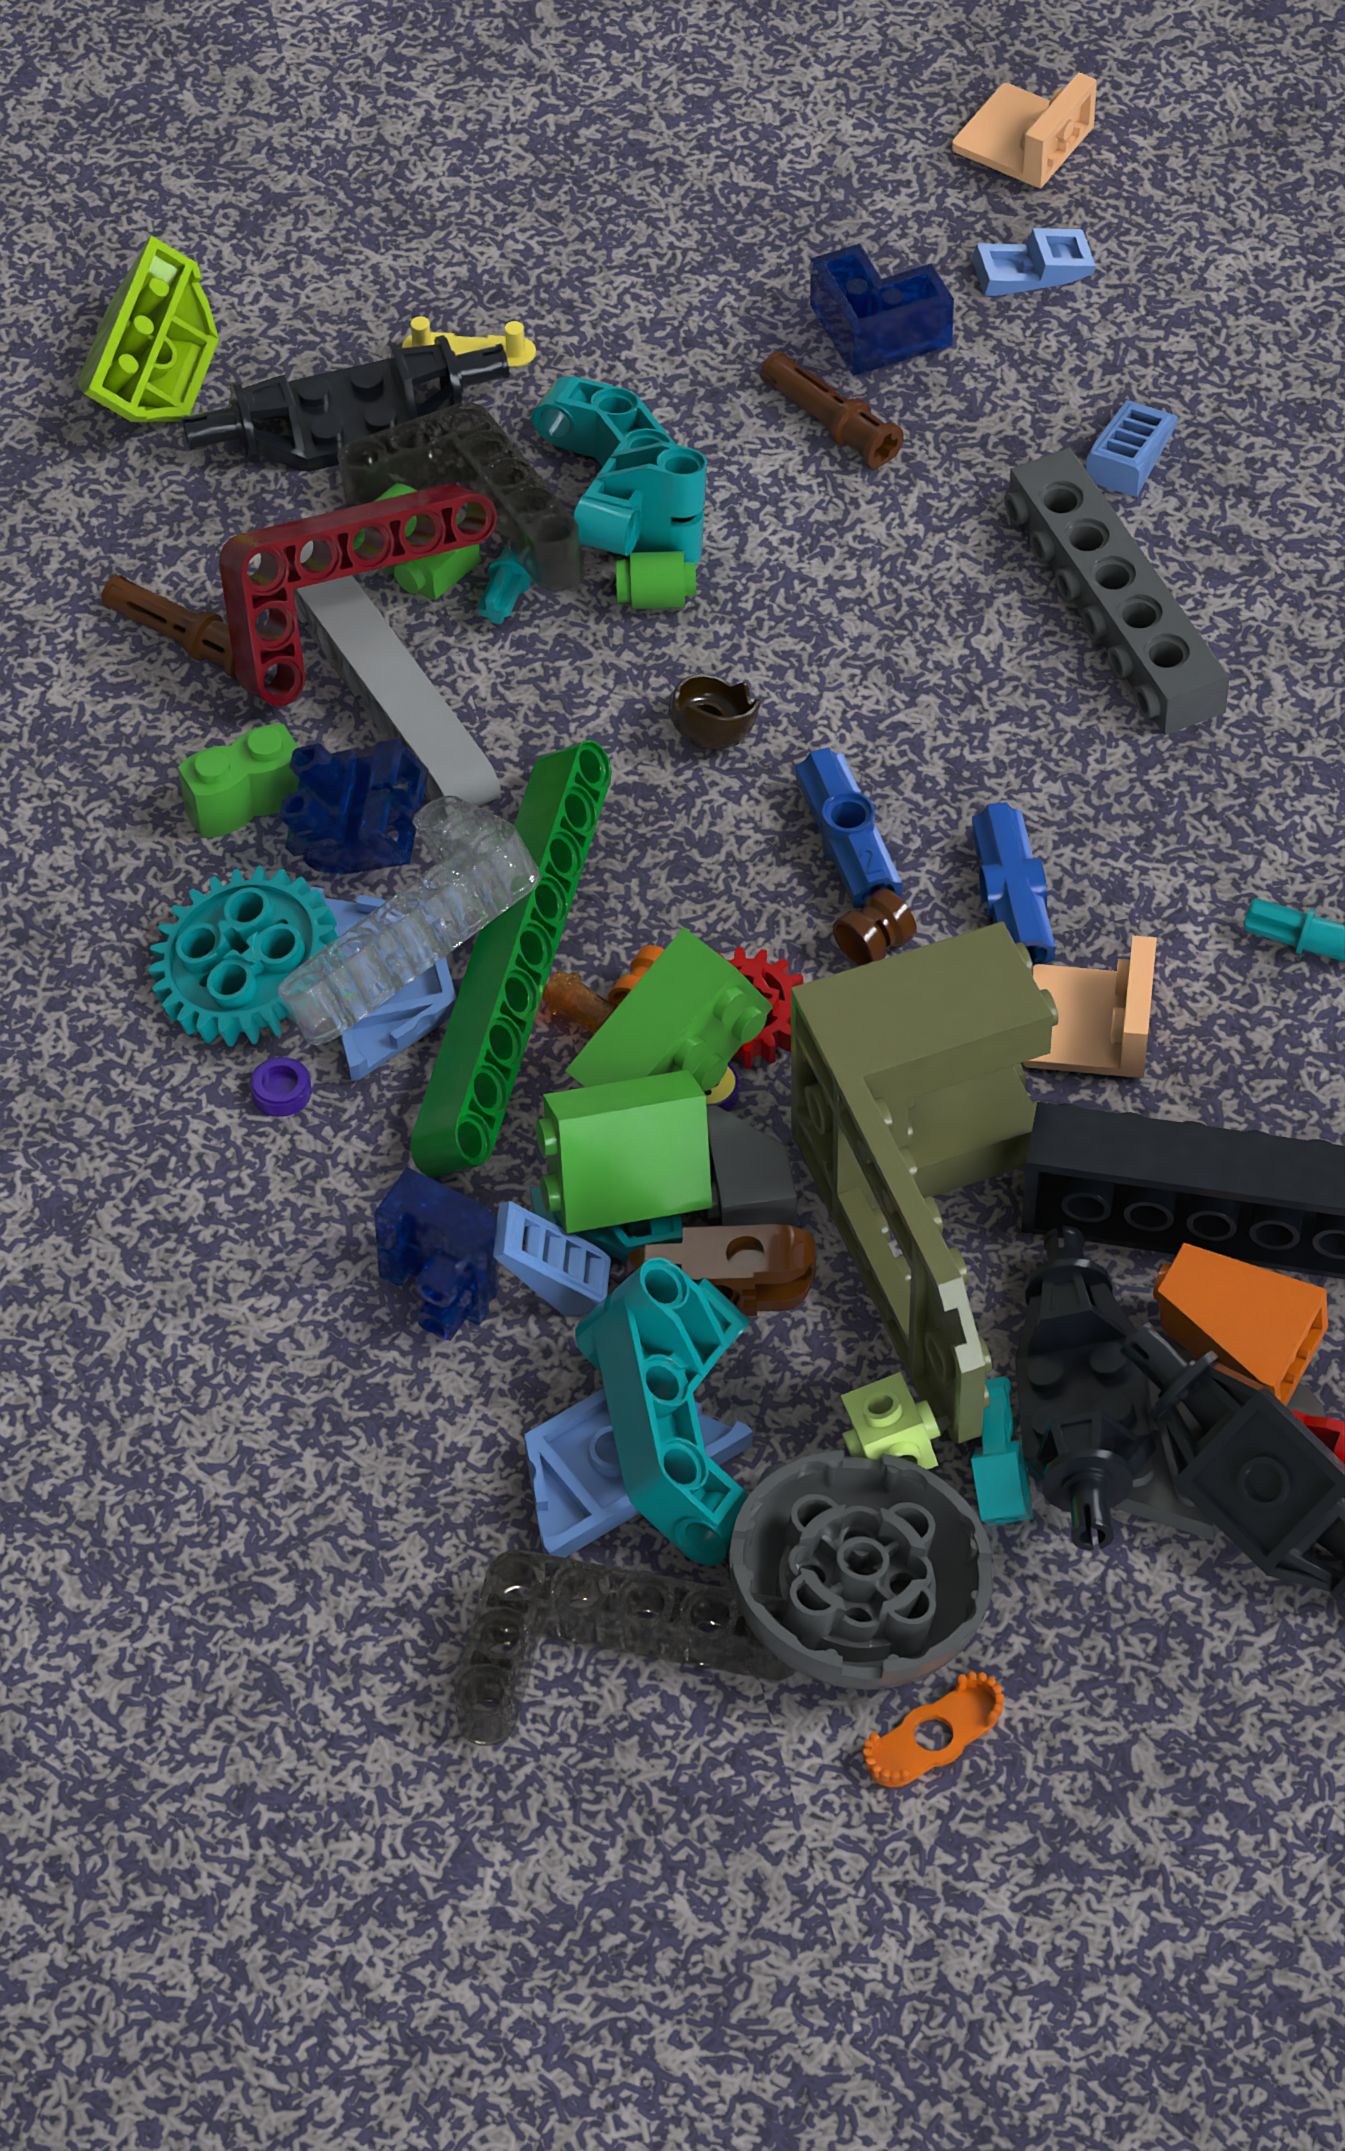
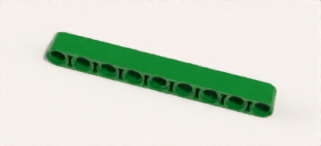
[410,740,612,1178]

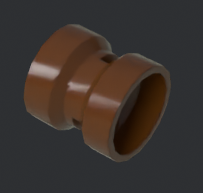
[833,888,917,966]

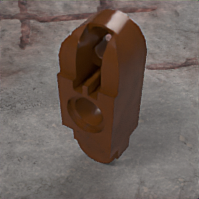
[624,1224,817,1316]

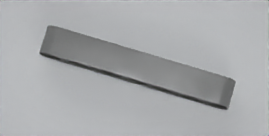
[293,541,501,822]

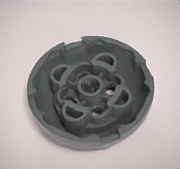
[729,1450,993,1690]

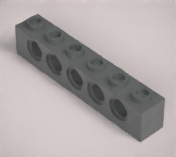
[1004,448,1230,735]

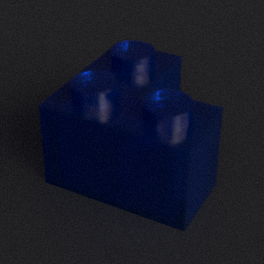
[810,243,954,376]

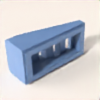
[1086,400,1178,497]
[493,1201,611,1317]

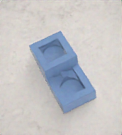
[971,228,1096,296]

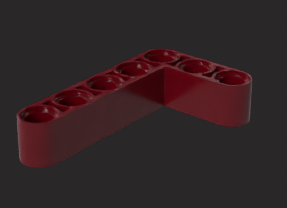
[219,484,497,706]

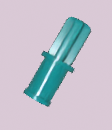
[478,527,543,624]
[1244,898,1345,963]

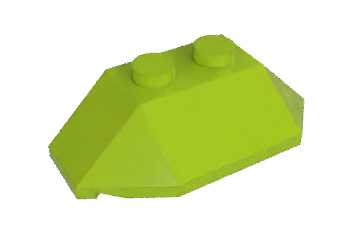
[77,235,219,422]

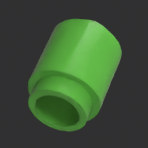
[616,551,696,609]

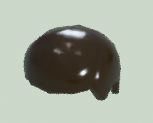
[669,673,761,751]

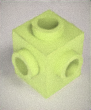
[841,1372,941,1470]

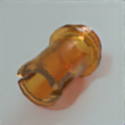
[542,970,619,1035]

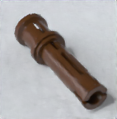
[760,351,904,470]
[101,575,237,679]

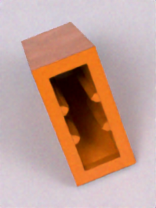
[1153,1243,1328,1406]

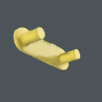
[402,316,536,367]

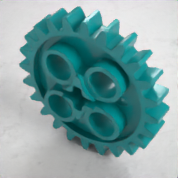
[148,866,342,1046]

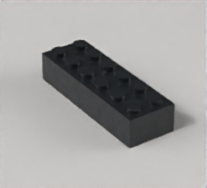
[1022,1102,1345,1279]

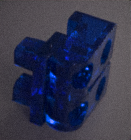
[278,738,429,875]
[374,1167,499,1341]

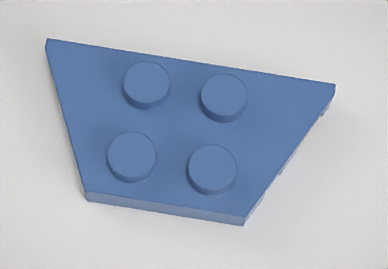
[309,887,457,1081]
[524,1388,753,1567]

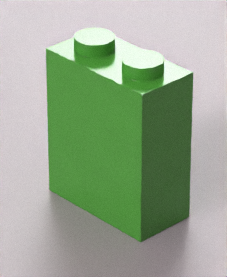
[536,1070,712,1234]

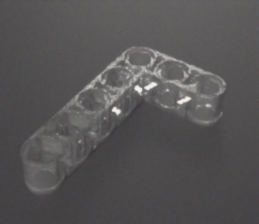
[277,795,541,1045]

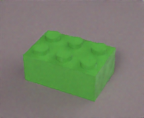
[565,927,773,1092]

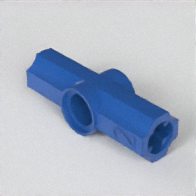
[795,747,902,909]
[971,802,1055,966]

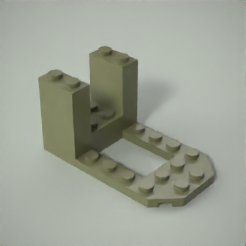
[791,921,1058,1444]

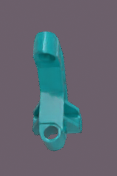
[530,376,707,565]
[575,1257,751,1566]

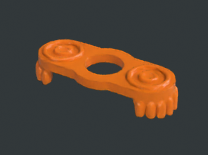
[863,1672,1004,1788]

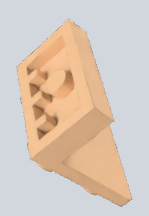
[952,72,1097,189]
[1022,935,1157,1078]

